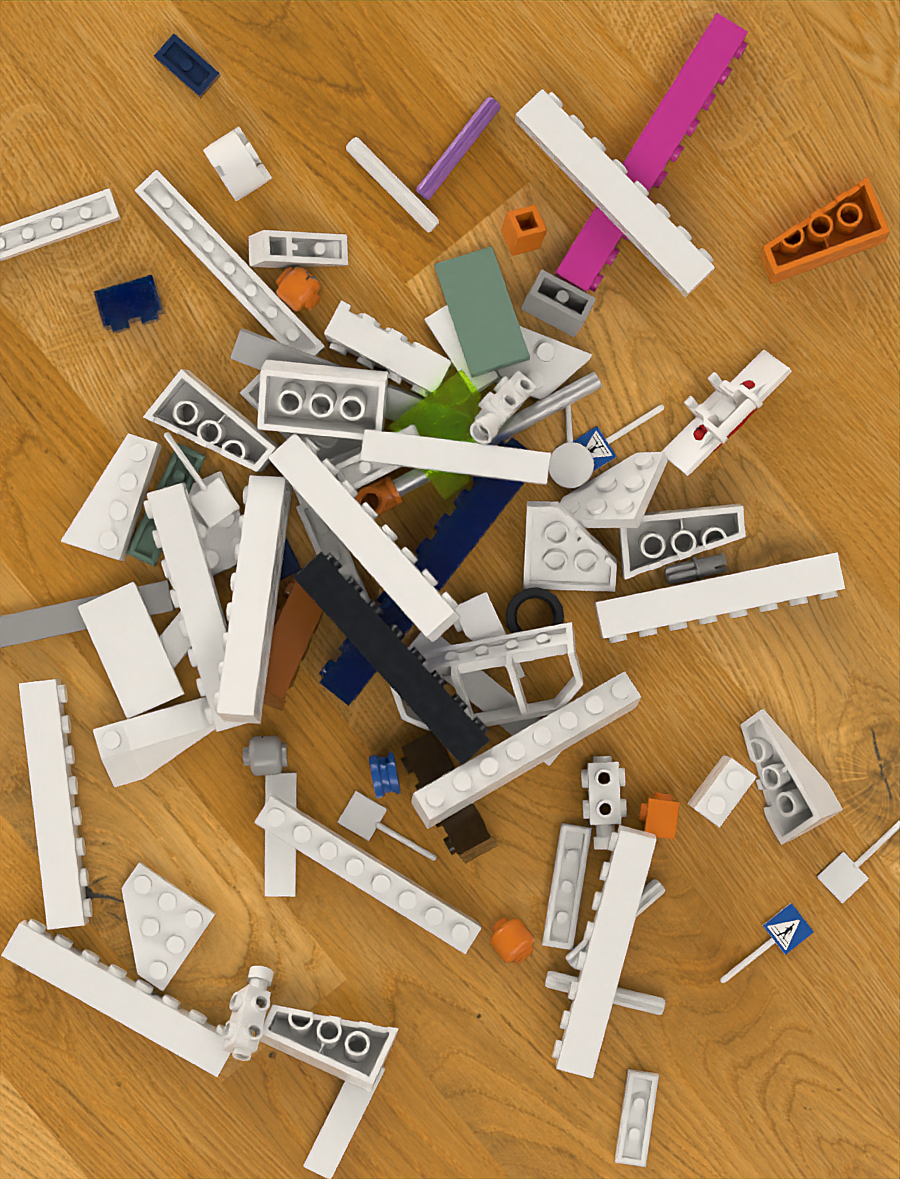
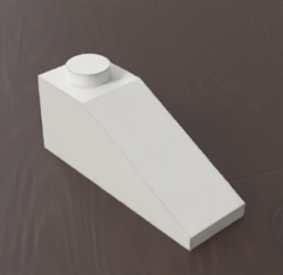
[248,230,348,268]
[454,592,525,678]

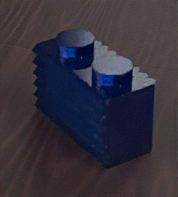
[94,275,165,333]

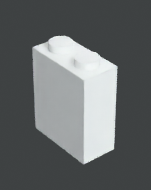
[687,755,757,827]

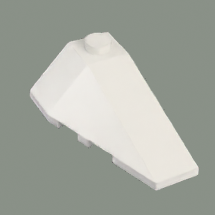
[93,697,216,787]
[741,709,843,845]

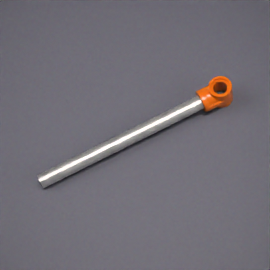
[355,371,602,518]

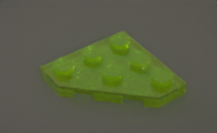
[389,369,481,500]

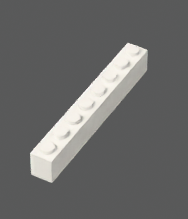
[515,89,715,298]
[268,433,461,642]
[214,475,292,724]
[144,483,246,732]
[594,552,845,643]
[411,671,641,829]
[19,679,93,930]
[254,793,482,954]
[552,825,657,1079]
[1,919,230,1077]

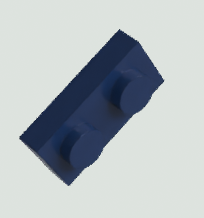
[154,33,220,99]

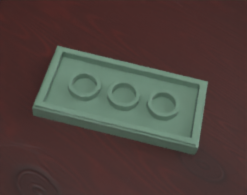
[434,246,530,378]

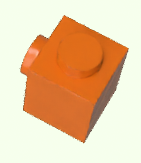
[501,205,547,256]
[638,792,680,839]

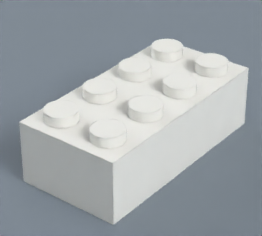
[257,360,389,440]

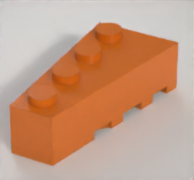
[760,177,890,284]

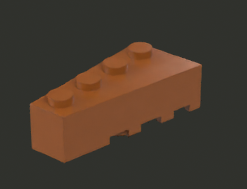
[263,580,324,711]

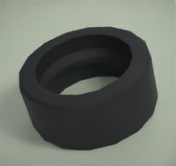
[506,587,564,634]

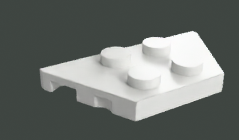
[495,326,592,401]

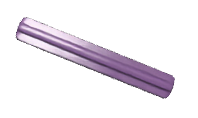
[417,97,500,200]

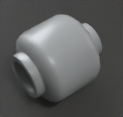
[243,735,287,776]

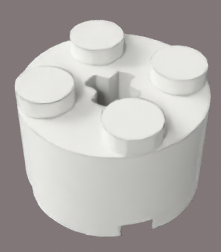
[203,127,272,201]

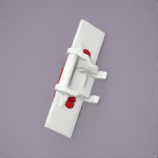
[661,349,792,476]

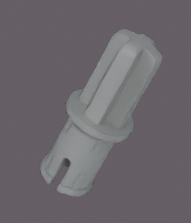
[665,553,727,584]

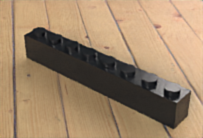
[293,552,490,765]

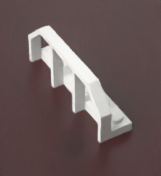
[390,622,583,731]

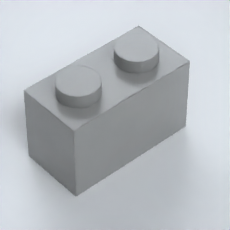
[520,270,596,337]

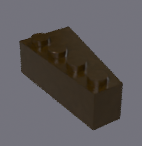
[400,731,497,864]

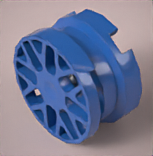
[369,752,401,798]

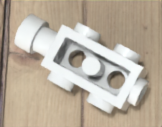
[470,370,537,444]
[581,756,627,849]
[222,966,274,1061]

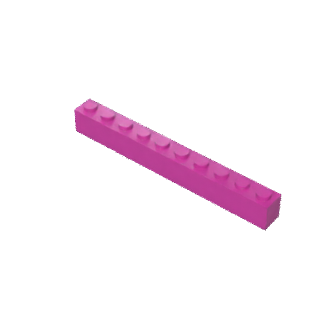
[554,13,748,293]

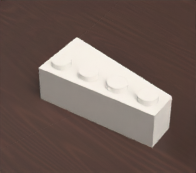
[324,300,452,398]
[143,369,280,472]
[61,433,162,562]
[618,503,746,579]
[260,1005,399,1092]

